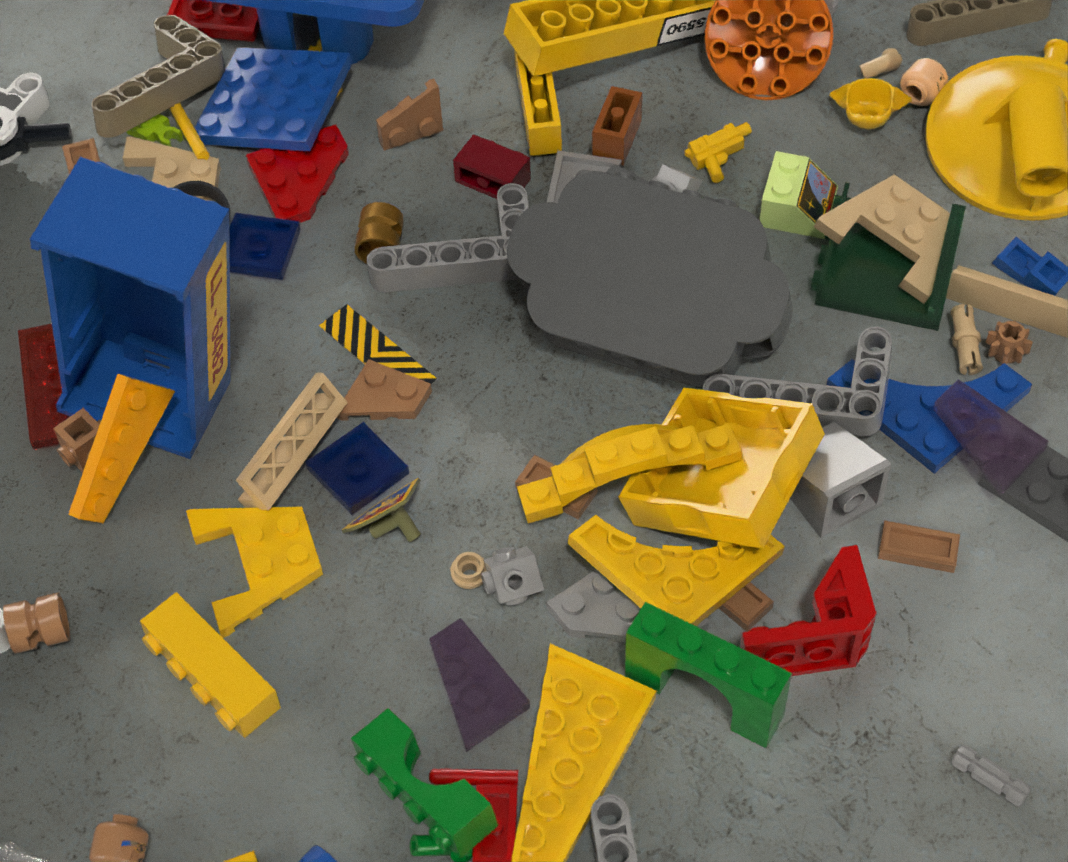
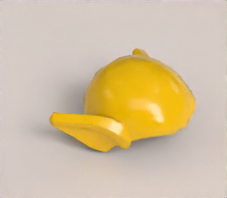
[829,78,912,129]

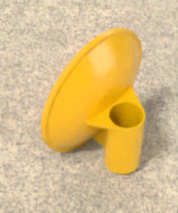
[925,55,1068,221]

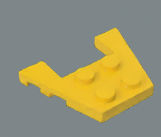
[186,507,323,638]

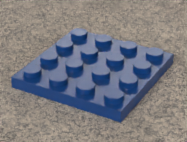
[194,48,353,151]

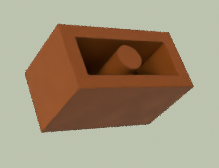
[592,86,643,166]

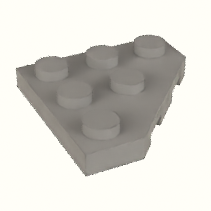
[546,542,709,643]

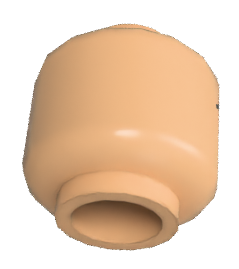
[900,58,948,106]

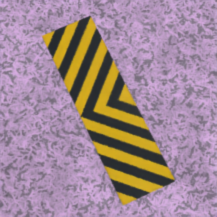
[319,304,437,384]

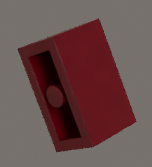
[453,134,531,199]

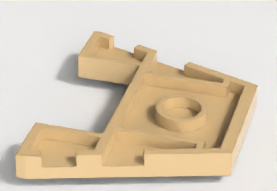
[123,137,221,202]
[814,175,950,304]

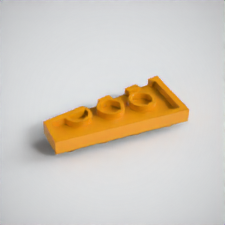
[68,374,175,523]

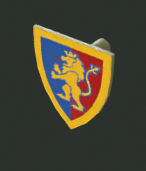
[341,478,421,542]

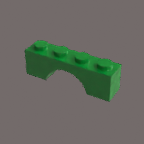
[351,708,498,858]

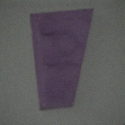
[429,618,530,752]

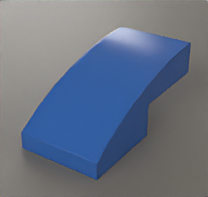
[992,237,1068,296]

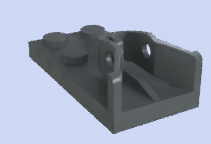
[978,430,1068,542]

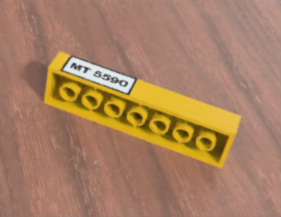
[503,0,715,76]

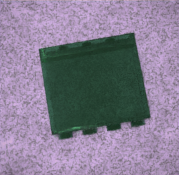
[811,182,966,331]

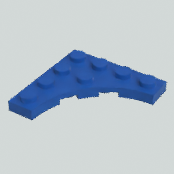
[827,359,1032,474]

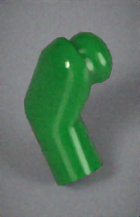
[410,835,473,862]

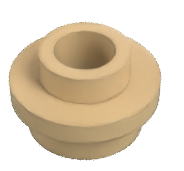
[450,552,486,589]

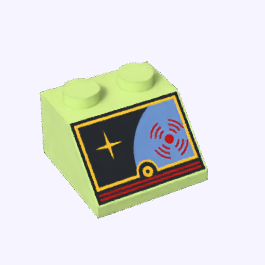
[760,151,838,239]

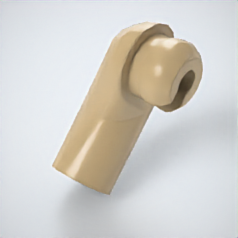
[859,48,902,79]

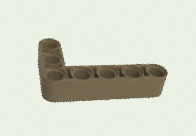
[906,0,1053,46]
[91,15,225,138]

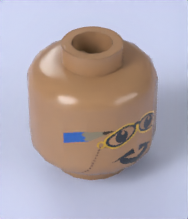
[89,814,149,862]

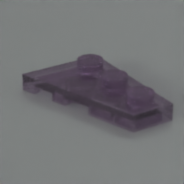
[934,379,1049,496]

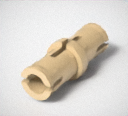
[950,304,983,375]

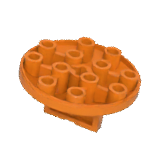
[705,0,833,100]

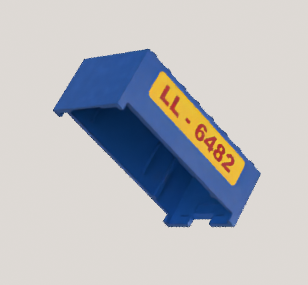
[30,157,231,459]

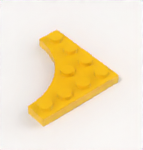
[568,515,785,626]

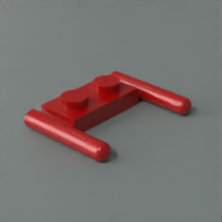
[429,768,519,862]

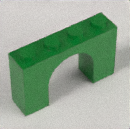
[625,602,792,748]

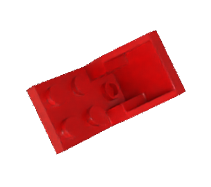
[740,545,877,676]

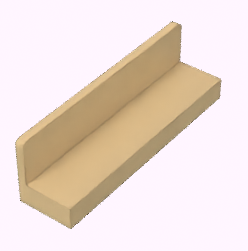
[946,265,1068,338]

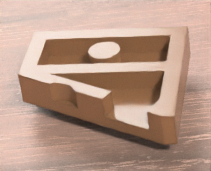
[376,78,443,151]
[337,359,432,421]

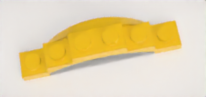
[517,423,742,524]

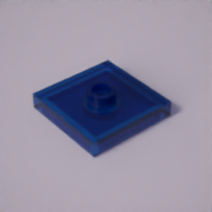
[229,213,301,280]
[306,422,409,515]

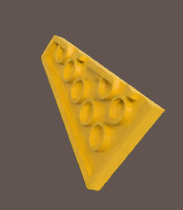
[512,643,657,862]

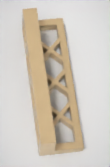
[236,373,348,510]

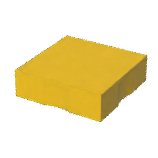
[618,387,825,549]

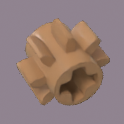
[986,321,1033,364]

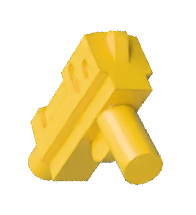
[685,122,752,183]

